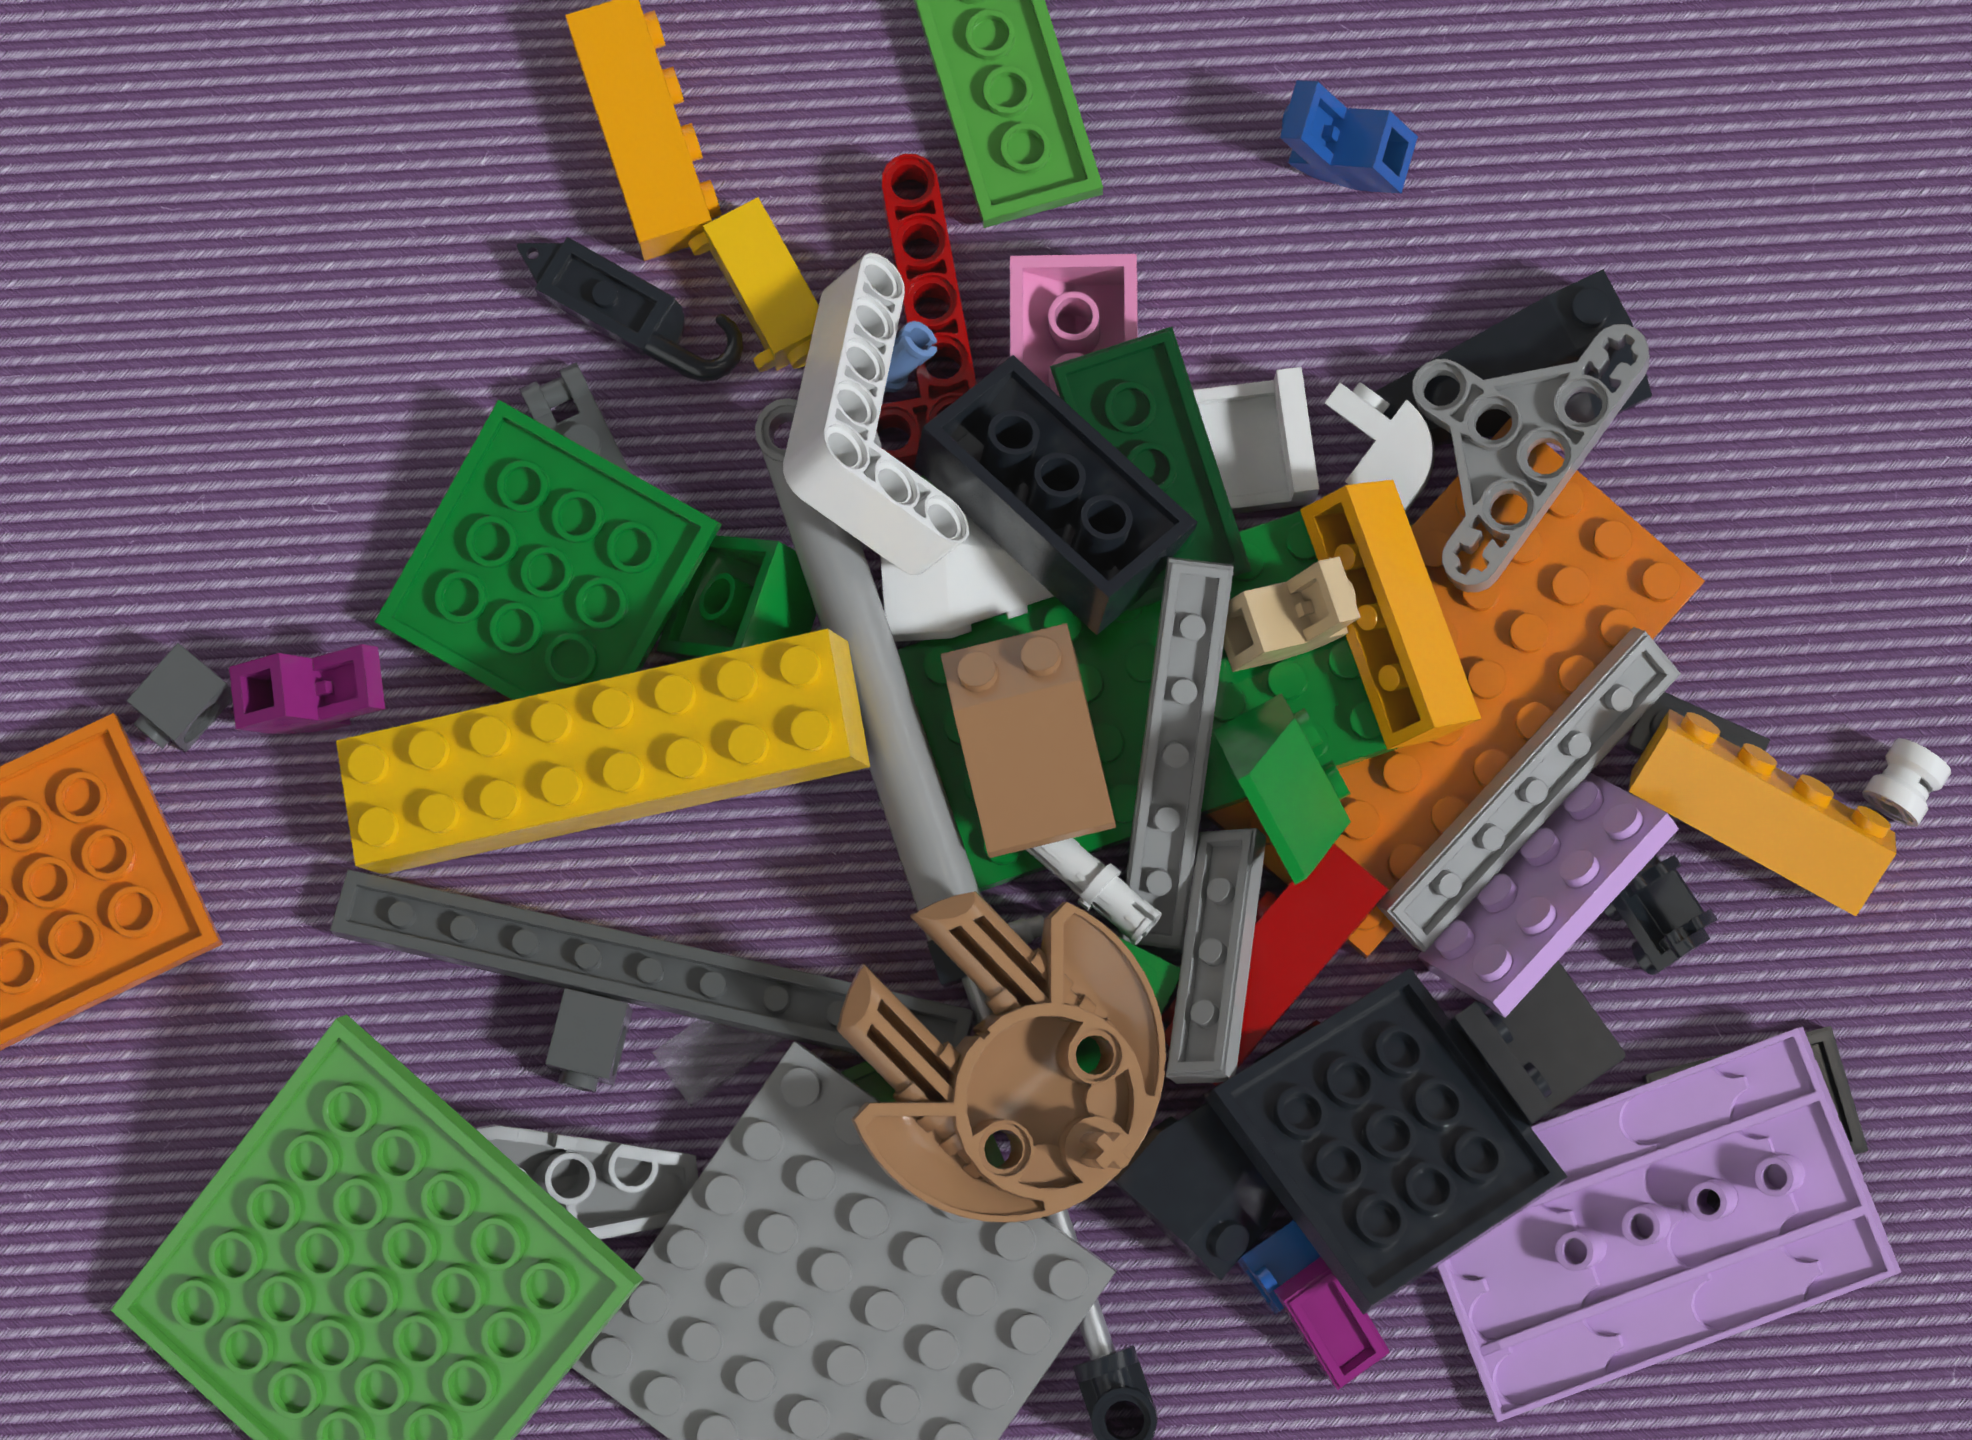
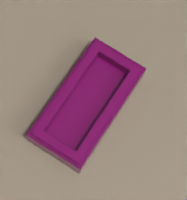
[1274,1257,1390,1390]

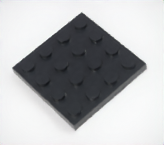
[1206,968,1568,1315]

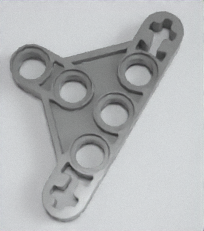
[1412,324,1650,592]

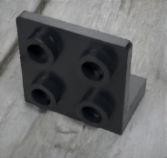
[1451,961,1625,1126]

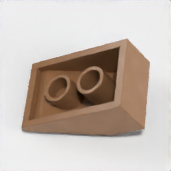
[941,623,1116,858]

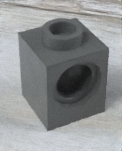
[126,643,232,752]
[545,988,633,1093]

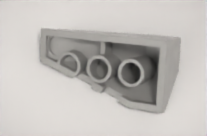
[475,1124,698,1239]

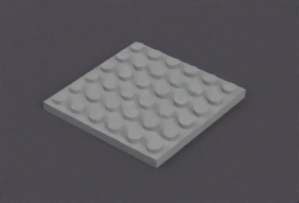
[572,1042,1117,1440]

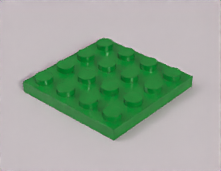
[374,400,722,700]

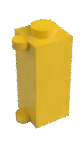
[688,197,819,372]

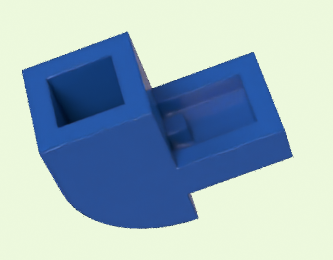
[1280,80,1418,194]

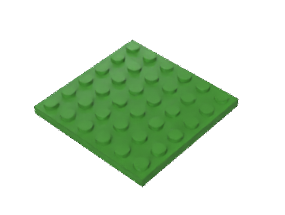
[111,1014,644,1440]

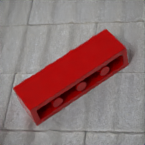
[1161,843,1389,1086]

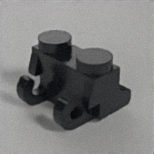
[1604,855,1718,975]

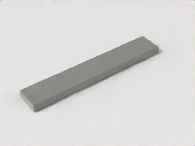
[1118,557,1234,950]
[1376,627,1681,952]

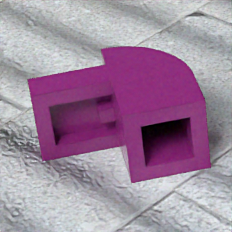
[229,644,385,734]

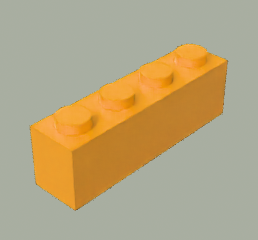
[565,0,722,261]
[1300,479,1481,750]
[1629,709,1897,916]

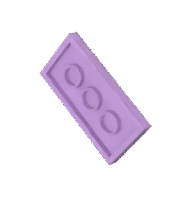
[1418,773,1679,1018]

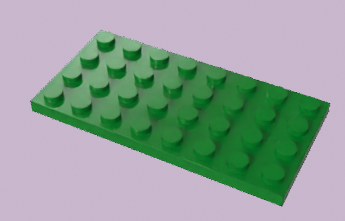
[897,511,1401,892]

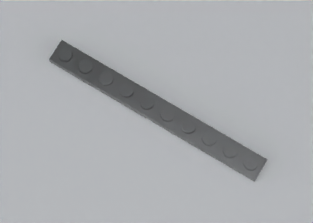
[330,870,974,1056]

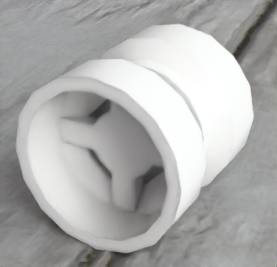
[1862,738,1951,827]

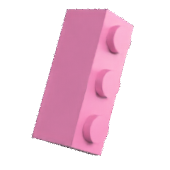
[1010,254,1138,397]

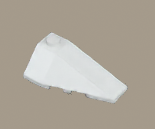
[881,512,1054,642]

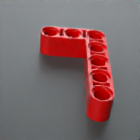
[876,154,977,471]

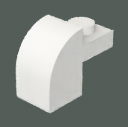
[1325,382,1435,513]

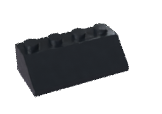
[914,355,1198,635]

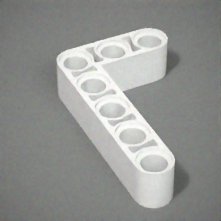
[783,253,969,575]

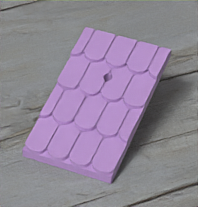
[1437,1027,1901,1422]

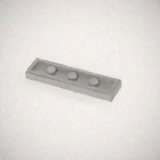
[1166,828,1266,1084]

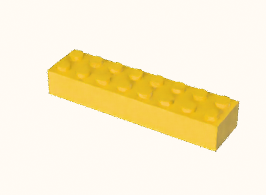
[336,628,870,875]

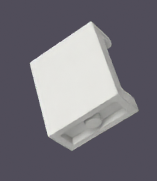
[1193,367,1319,514]

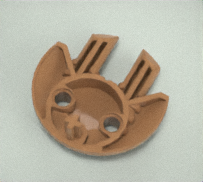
[837,891,1166,1223]

